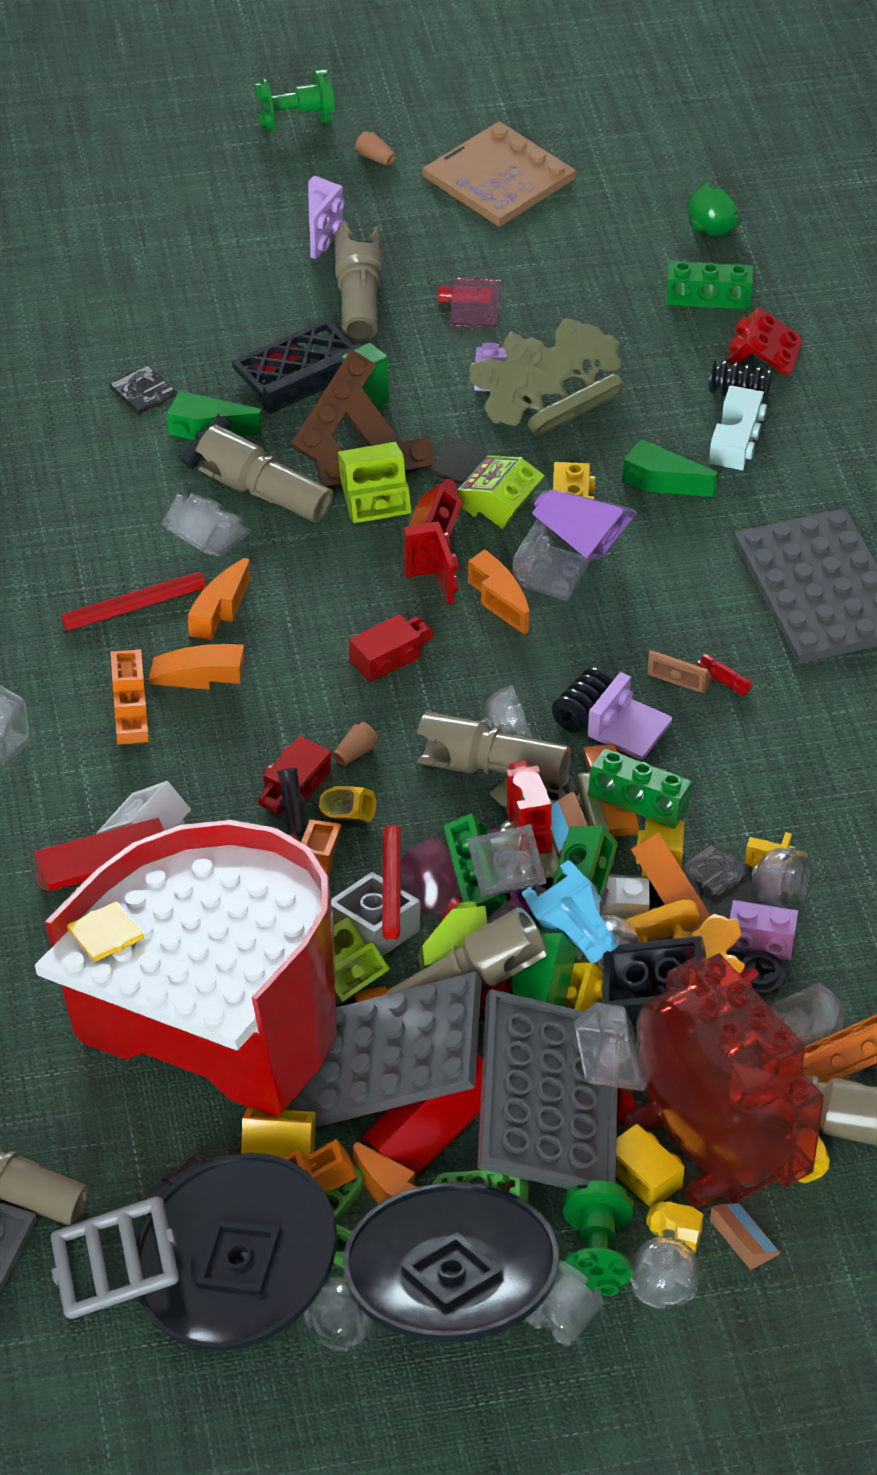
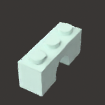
[709,385,767,470]

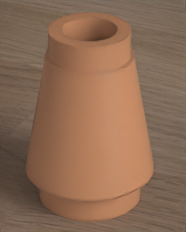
[355,131,396,167]
[332,722,379,767]

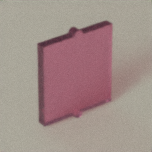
[451,277,500,329]

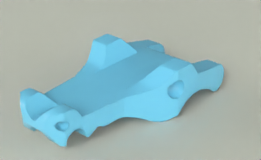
[521,860,619,963]

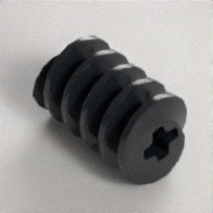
[709,359,772,400]
[552,668,614,733]

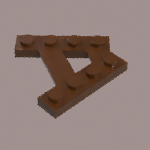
[290,348,436,488]

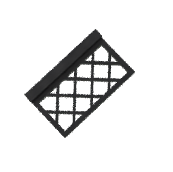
[232,318,362,414]

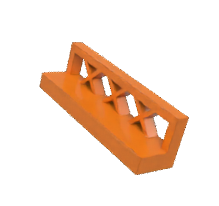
[761,1014,877,1083]

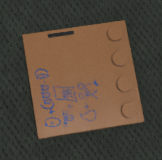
[423,121,576,227]

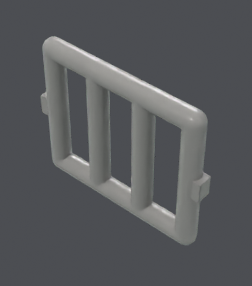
[51,1196,179,1319]

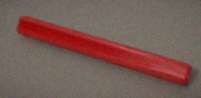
[61,572,205,631]
[382,825,401,940]

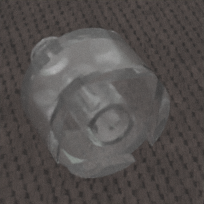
[525,1261,604,1346]

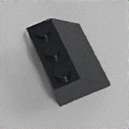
[602,936,712,1024]

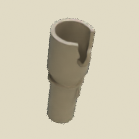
[335,221,382,342]
[195,425,333,523]
[417,711,571,785]
[387,907,547,994]
[726,1064,877,1146]
[0,1144,90,1226]

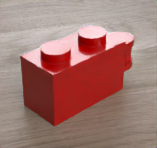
[408,479,463,537]
[349,614,434,682]
[258,736,331,815]

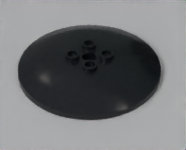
[136,1153,337,1351]
[343,1183,559,1342]

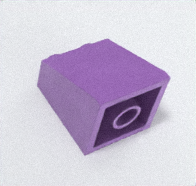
[532,490,637,560]

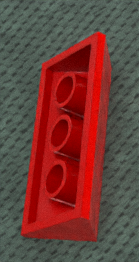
[34,817,164,891]
[361,1053,483,1179]

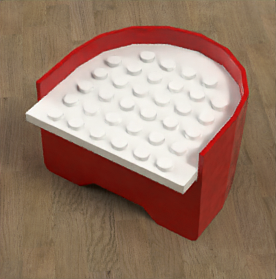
[35,820,337,1117]

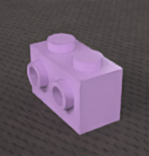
[728,900,798,961]

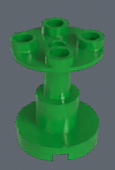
[254,68,335,132]
[561,1181,633,1296]

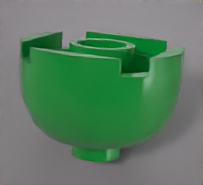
[687,181,742,238]

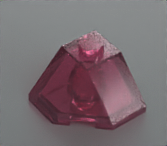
[400,835,463,914]

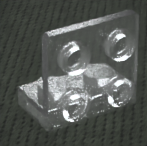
[512,520,590,601]

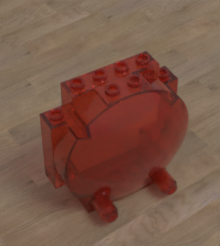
[623,953,824,1207]

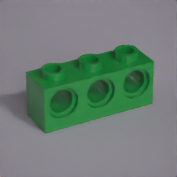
[666,261,753,310]
[587,748,693,828]
[443,813,510,920]

